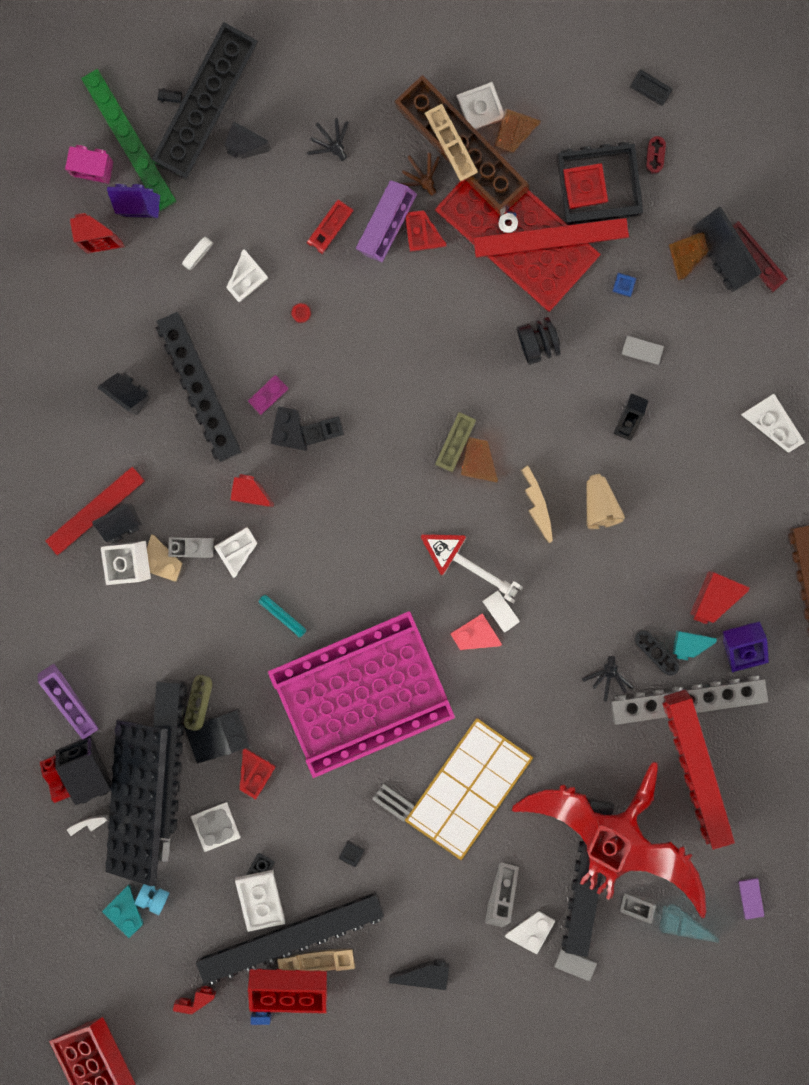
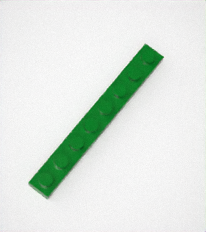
[81,69,177,211]

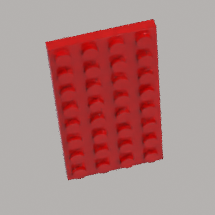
[435,180,601,312]

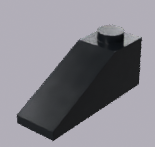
[389,959,449,990]

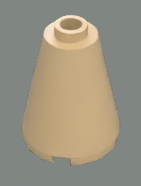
[586,474,625,529]

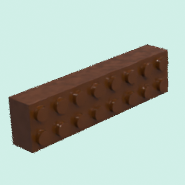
[394,75,529,216]

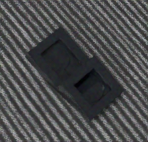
[302,416,344,446]

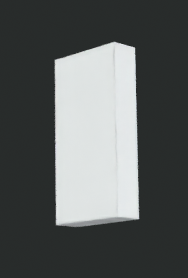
[482,590,520,633]

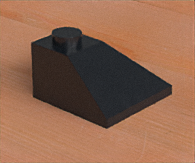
[224,122,271,159]

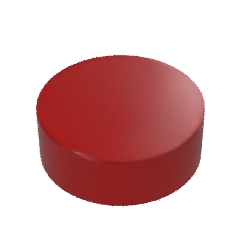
[292,303,311,323]

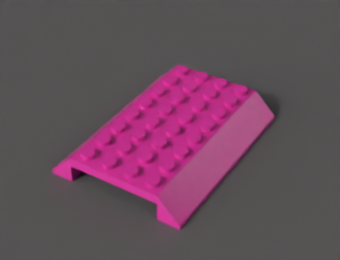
[268,611,455,778]

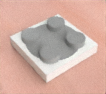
[191,802,241,852]

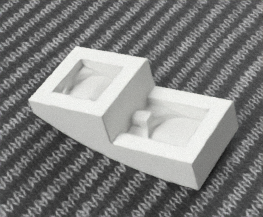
[67,815,110,836]

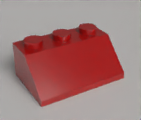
[230,474,274,507]

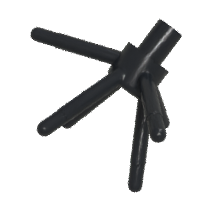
[307,118,349,161]
[582,656,633,702]

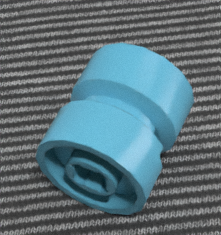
[134,884,169,916]

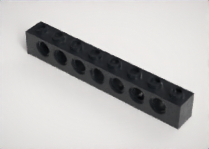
[155,312,242,462]

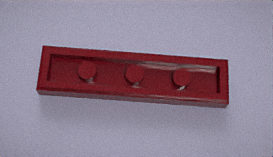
[733,221,788,292]

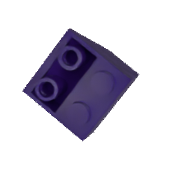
[107,184,160,218]

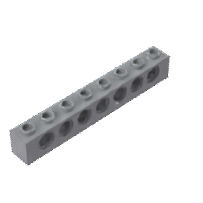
[610,675,768,725]

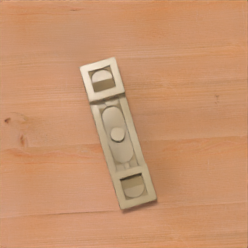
[277,949,355,971]

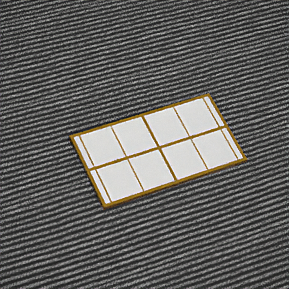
[405,718,533,860]

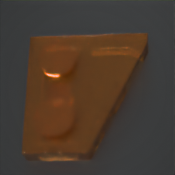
[669,233,708,280]
[461,437,498,483]

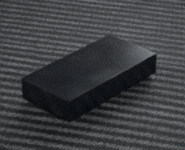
[630,69,673,107]

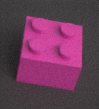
[65,145,114,184]

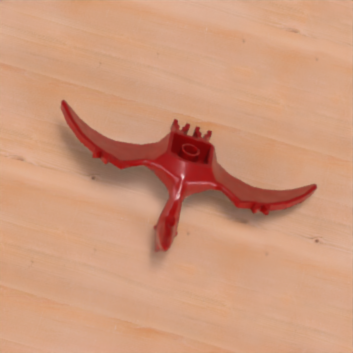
[512,762,706,918]

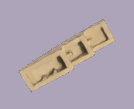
[425,104,478,182]
[521,466,553,543]

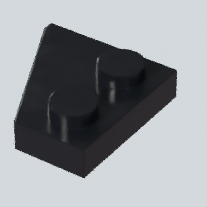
[270,406,307,451]

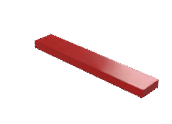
[45,467,145,556]

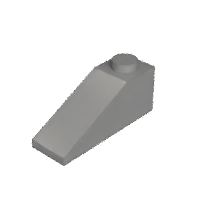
[485,863,519,927]

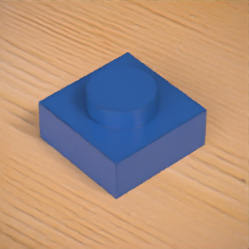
[251,1012,271,1025]

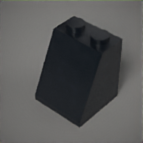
[56,736,111,806]

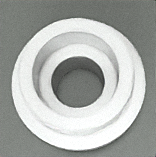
[499,213,518,233]

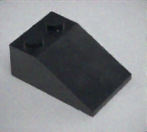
[98,372,151,415]
[184,708,251,764]

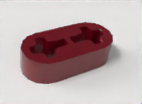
[645,136,666,174]

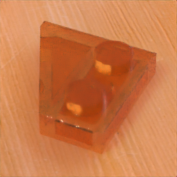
[494,109,541,153]

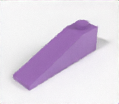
[38,664,99,740]

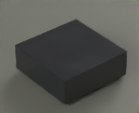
[339,841,365,867]

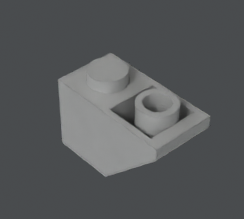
[168,537,214,558]

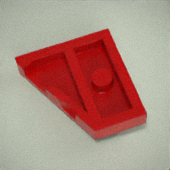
[405,210,446,252]
[240,748,276,800]

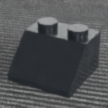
[92,504,142,544]

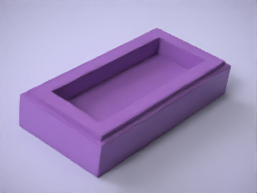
[738,878,764,920]

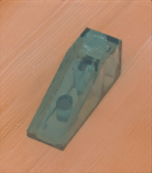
[659,904,719,943]

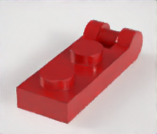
[307,199,354,255]

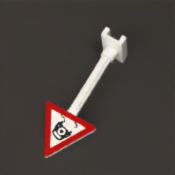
[420,535,523,604]

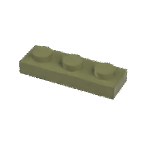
[435,412,476,472]

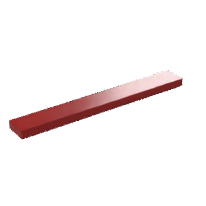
[473,218,629,258]

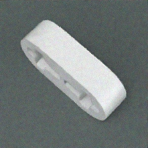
[182,237,213,271]

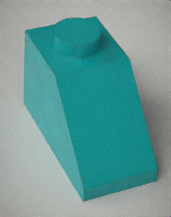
[672,631,717,660]

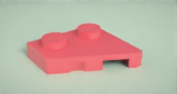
[450,613,502,650]

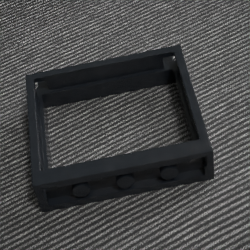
[557,142,643,225]

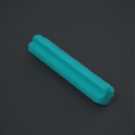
[258,595,306,637]

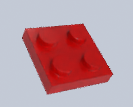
[563,163,608,209]

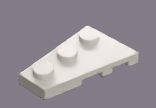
[741,394,805,453]

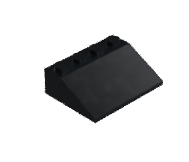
[692,206,762,293]

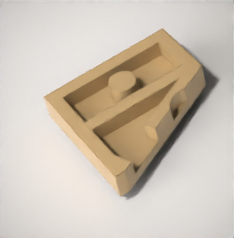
[147,535,183,582]

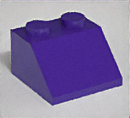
[723,621,769,672]

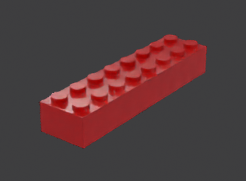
[662,689,735,850]

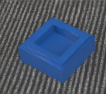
[612,273,636,297]

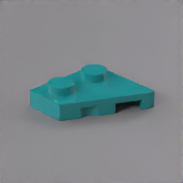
[102,884,143,938]

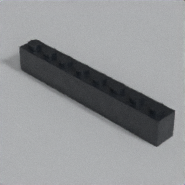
[561,799,614,957]

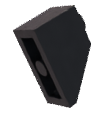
[613,393,649,441]

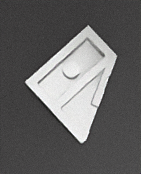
[226,249,269,303]
[214,527,257,578]
[504,911,555,954]

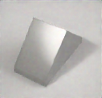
[620,893,656,923]

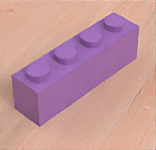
[356,180,417,262]

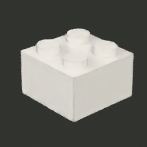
[101,541,151,585]

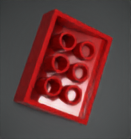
[49,1017,136,1085]

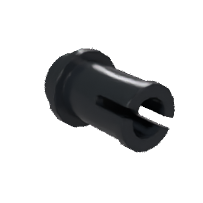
[158,87,182,104]

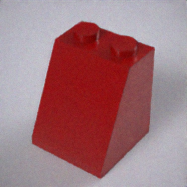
[690,572,750,624]

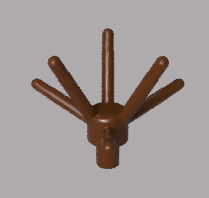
[400,152,440,195]

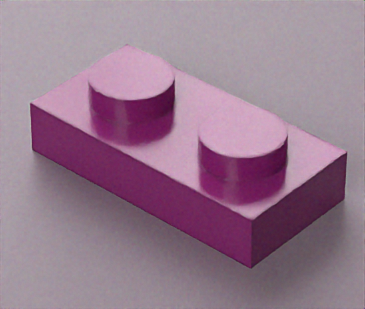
[248,375,289,415]

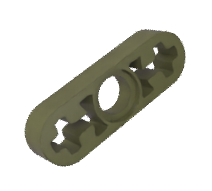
[184,675,212,731]

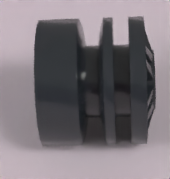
[517,317,561,365]

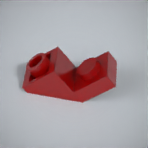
[40,755,70,803]
[173,986,216,1015]

